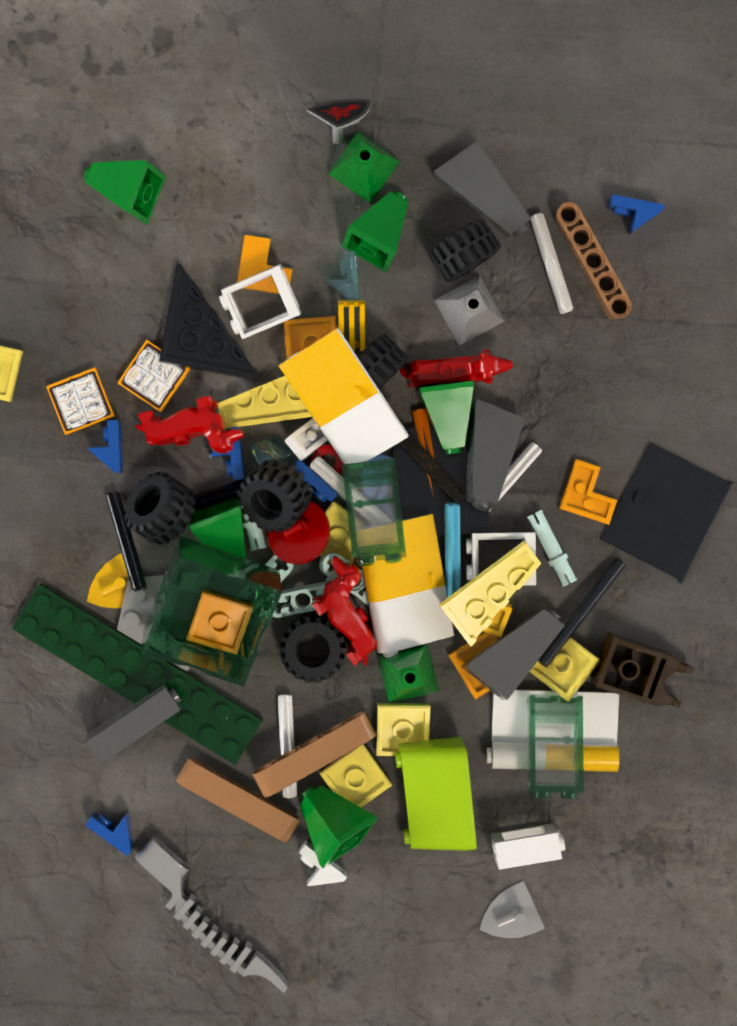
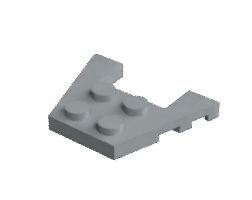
[117,570,211,671]

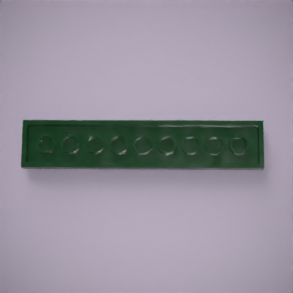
[12,584,263,765]

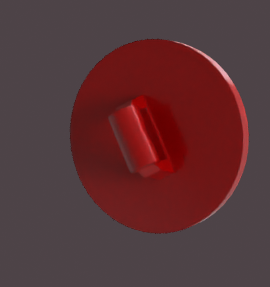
[268,502,330,565]

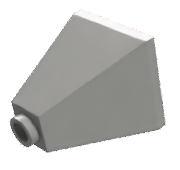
[434,276,504,346]

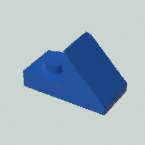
[607,194,665,234]
[88,420,124,474]
[209,427,245,481]
[295,459,338,502]
[85,812,134,856]

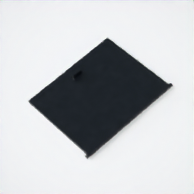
[392,427,490,536]
[600,443,733,584]

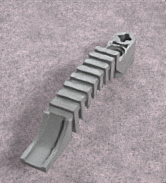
[135,836,288,993]

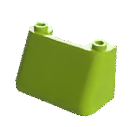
[395,736,477,851]

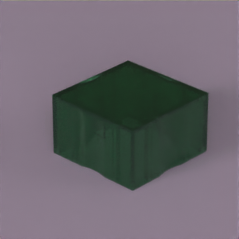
[142,536,282,687]

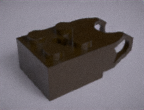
[590,632,694,707]

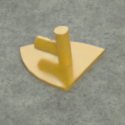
[87,553,128,608]

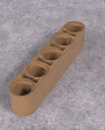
[554,202,632,321]
[252,711,377,797]
[176,757,301,843]

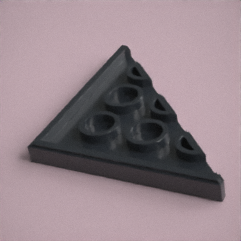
[159,263,260,382]

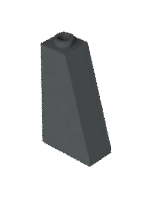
[433,141,531,238]
[466,399,525,511]
[461,609,565,700]
[85,684,182,765]

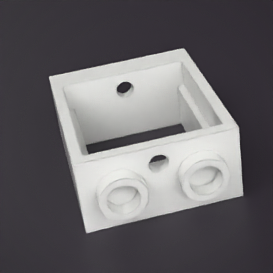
[219,264,302,339]
[466,532,536,585]
[491,823,565,870]

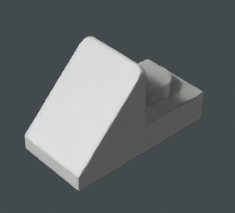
[284,418,328,461]
[299,840,347,886]

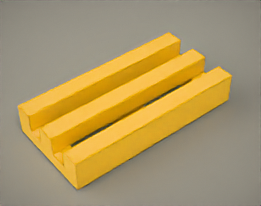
[338,300,365,351]

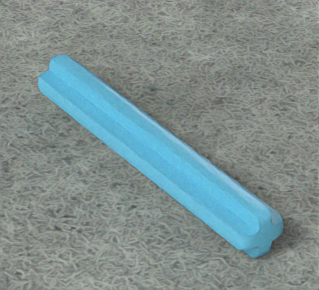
[445,502,461,597]

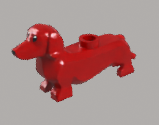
[400,349,513,388]
[135,396,245,454]
[312,555,378,666]

